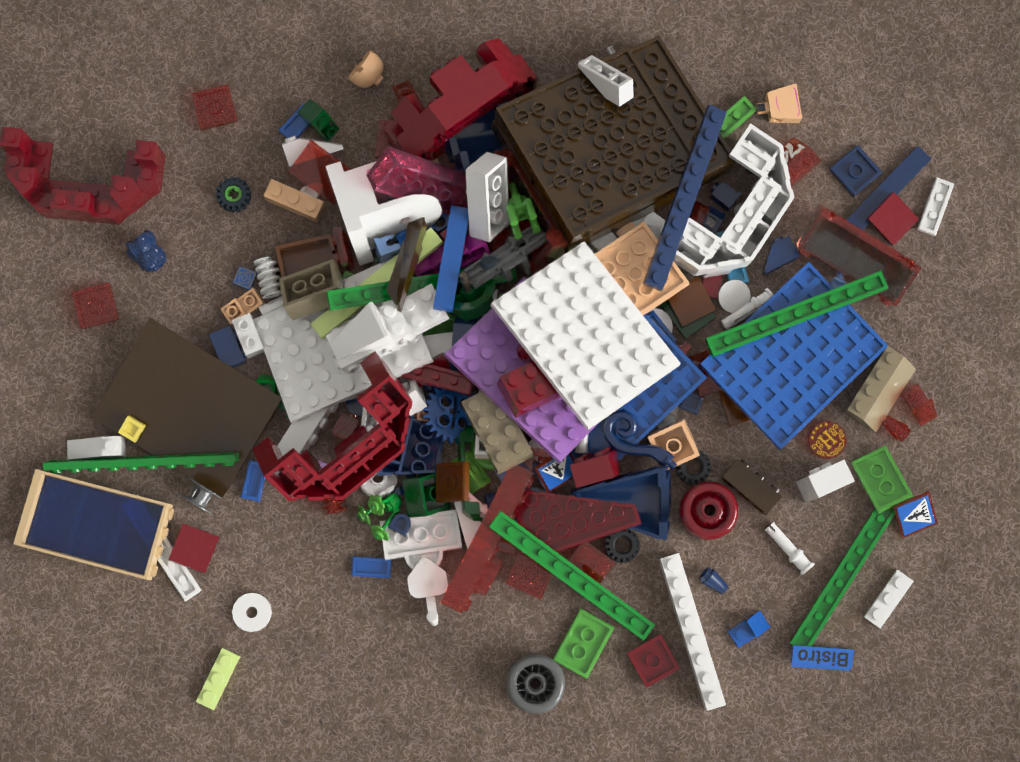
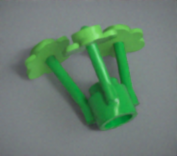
[357,493,402,541]

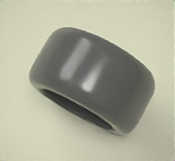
[506,654,565,714]

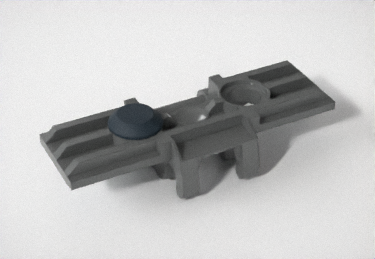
[460,226,551,289]

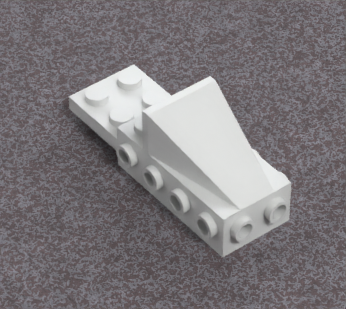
[326,284,449,375]

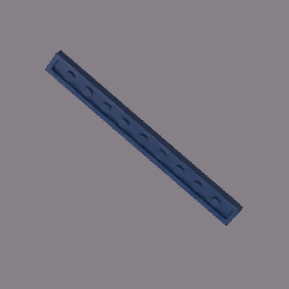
[643,105,727,291]

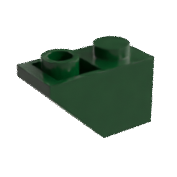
[297,99,340,142]

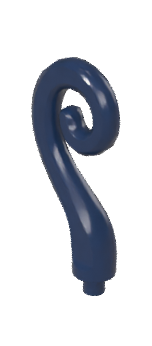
[603,410,677,470]

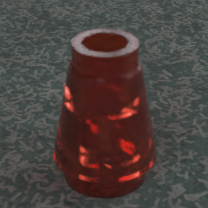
[882,415,911,442]

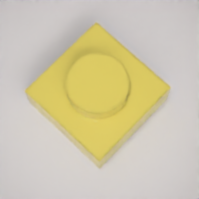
[118,415,146,442]

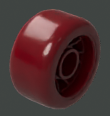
[678,481,738,540]

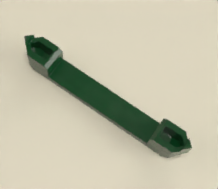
[456,425,483,521]

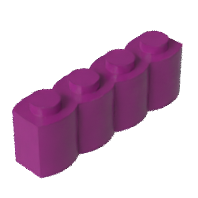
[415,233,490,277]

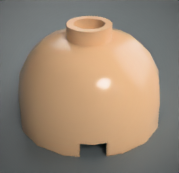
[348,50,384,88]

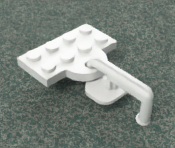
[380,509,462,626]

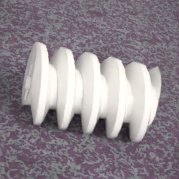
[254,257,282,299]

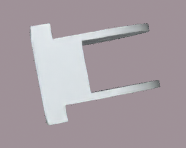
[326,155,442,265]

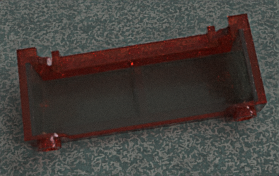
[493,148,567,272]
[797,204,922,306]

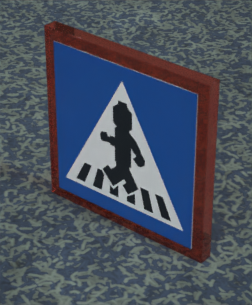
[534,452,575,493]
[893,491,938,538]

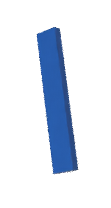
[433,206,469,312]

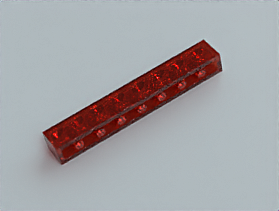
[440,465,535,614]

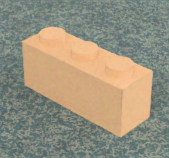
[264,179,325,223]

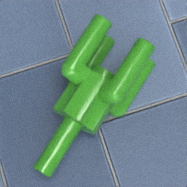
[506,183,541,239]

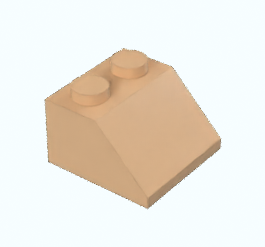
[648,418,700,470]

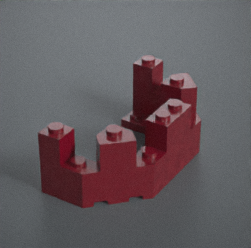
[383,38,538,166]
[0,127,166,225]
[253,351,413,501]

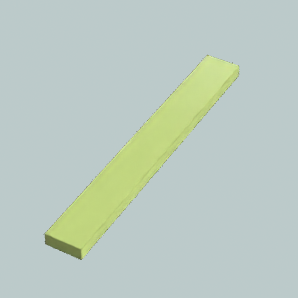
[311,228,443,339]

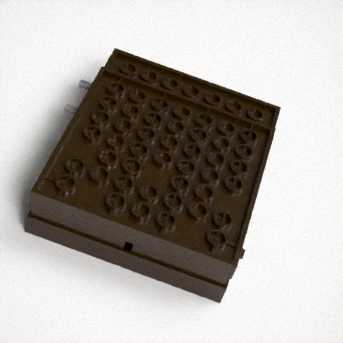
[491,35,736,254]

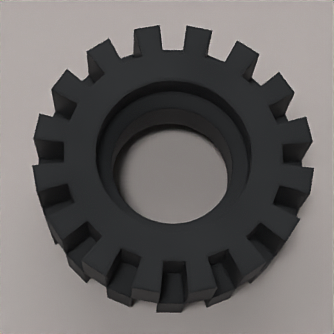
[675,450,711,485]
[604,529,640,563]

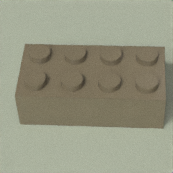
[461,392,533,475]

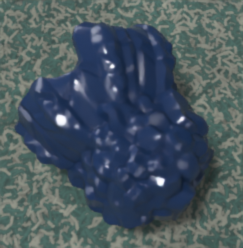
[126,230,167,272]

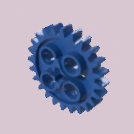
[422,388,478,444]

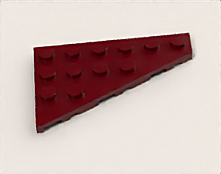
[507,488,642,561]

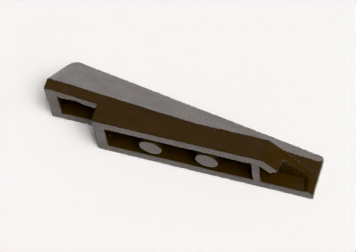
[386,217,427,312]

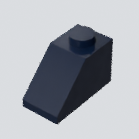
[762,236,800,276]

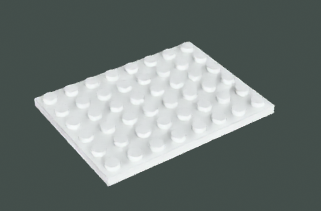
[491,242,681,431]
[253,259,434,423]

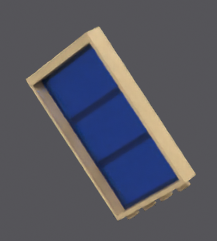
[13,469,174,580]

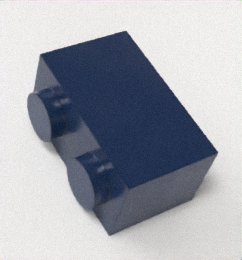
[209,326,247,368]

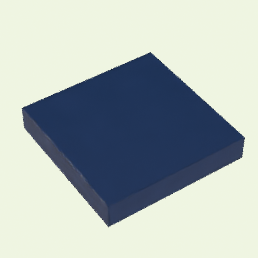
[829,145,883,198]

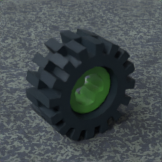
[216,176,252,213]

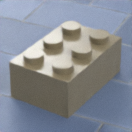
[279,259,344,321]

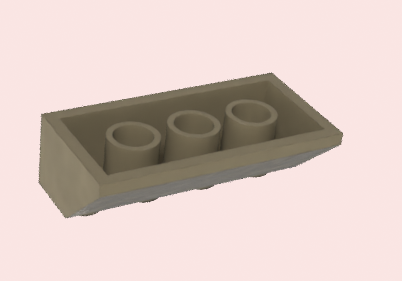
[843,346,916,433]

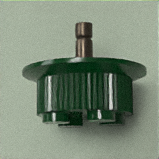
[453,272,495,321]

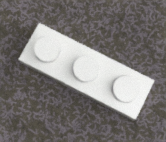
[864,570,914,629]

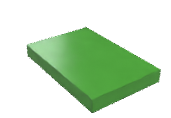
[851,445,913,514]
[553,608,615,679]

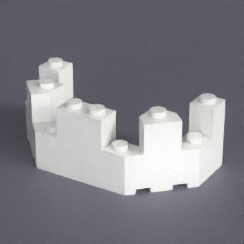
[674,123,794,278]

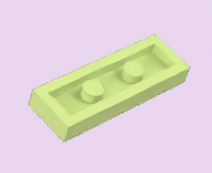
[196,648,240,710]

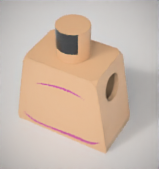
[756,84,802,123]

